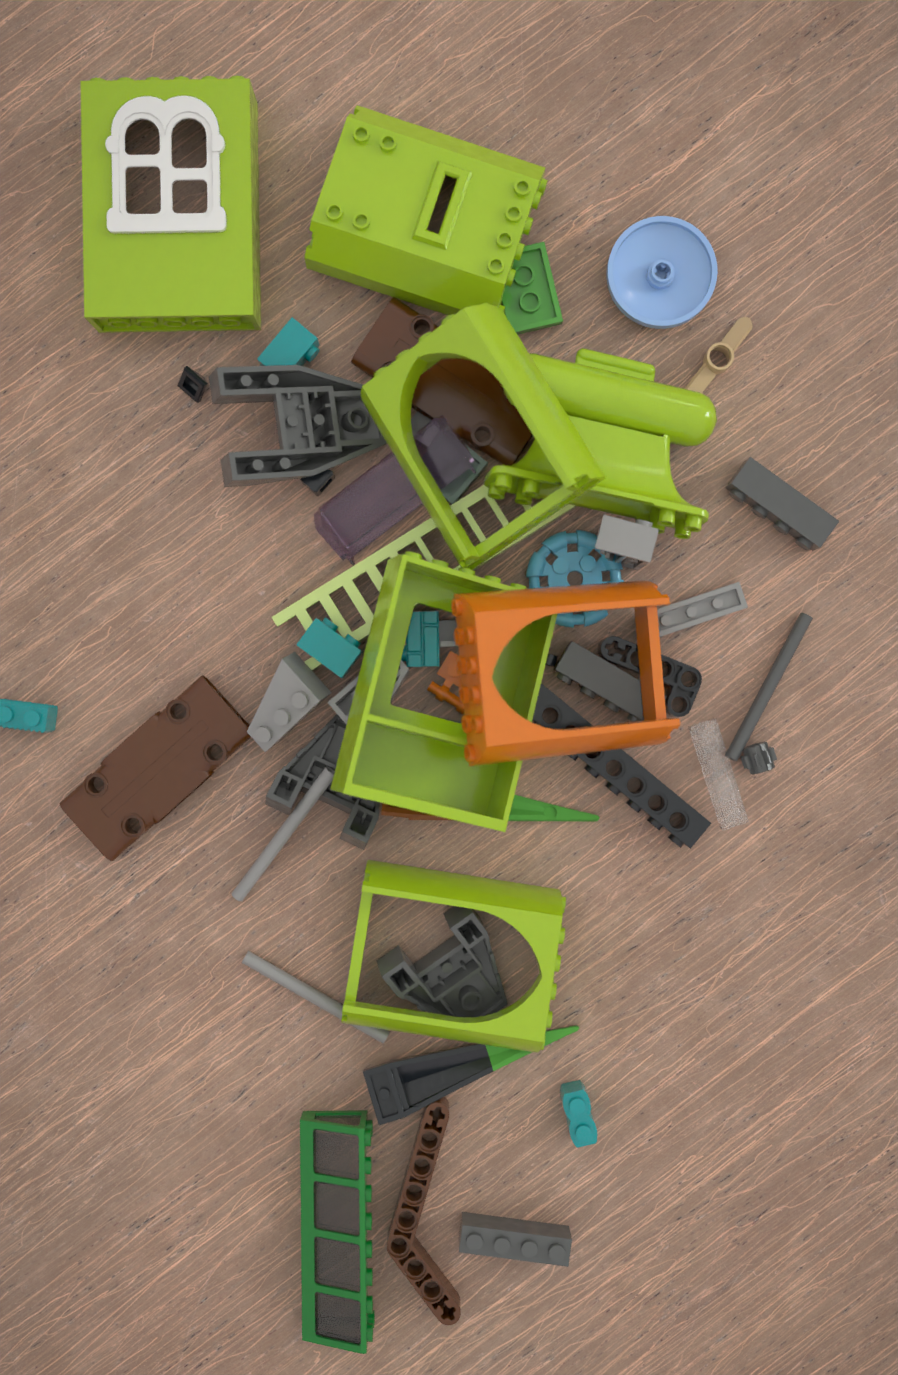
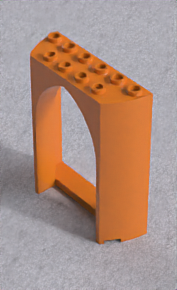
[451,580,680,766]

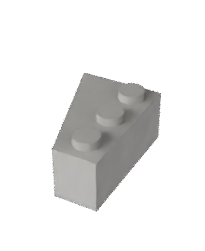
[247,652,332,752]

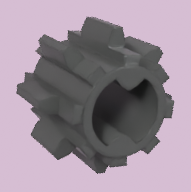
[740,741,777,775]

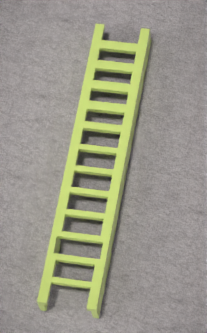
[272,485,578,671]

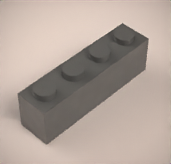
[725,457,839,551]
[553,641,667,722]
[458,1212,572,1267]

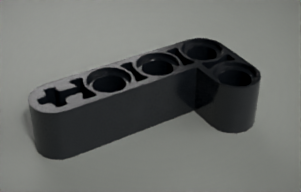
[598,636,702,717]

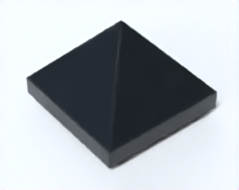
[177,366,208,403]

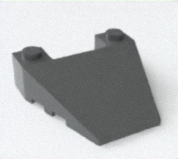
[265,714,380,850]
[376,906,508,1017]

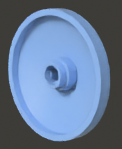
[606,216,718,329]

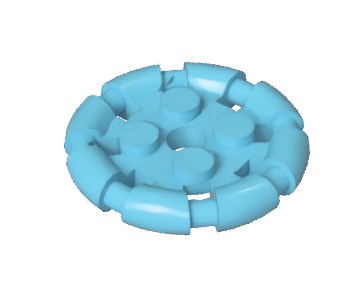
[526,530,624,628]

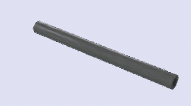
[725,613,813,762]

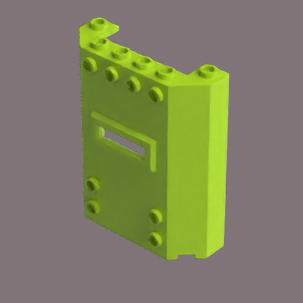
[304,105,548,316]

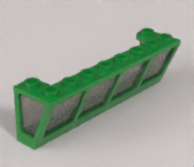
[300,1110,375,1354]

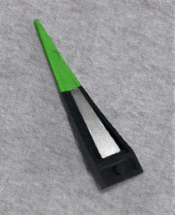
[363,1025,579,1126]

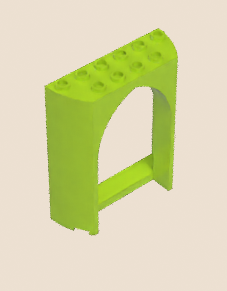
[361,303,606,570]
[341,860,566,1053]

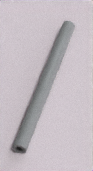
[231,766,335,902]
[242,951,390,1043]

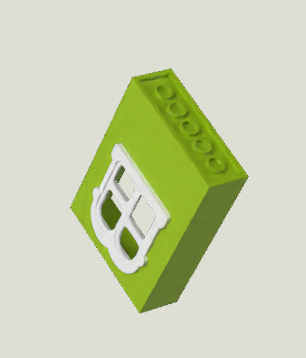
[80,76,261,333]

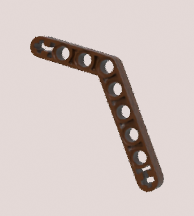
[386,1097,461,1325]

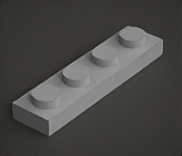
[657,582,748,637]

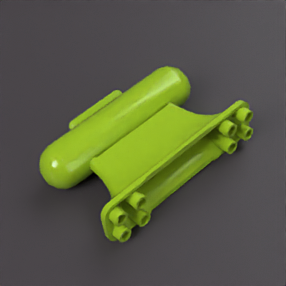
[484,348,717,539]

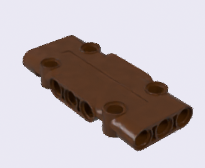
[351,297,533,466]
[59,675,251,861]

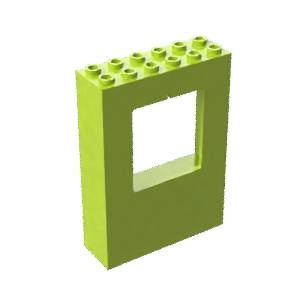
[330,551,557,832]

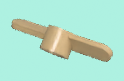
[684,317,753,393]

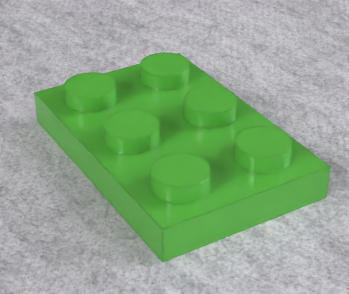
[502,242,563,335]

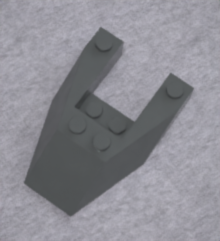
[209,365,387,487]

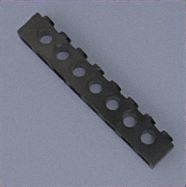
[532,683,711,849]

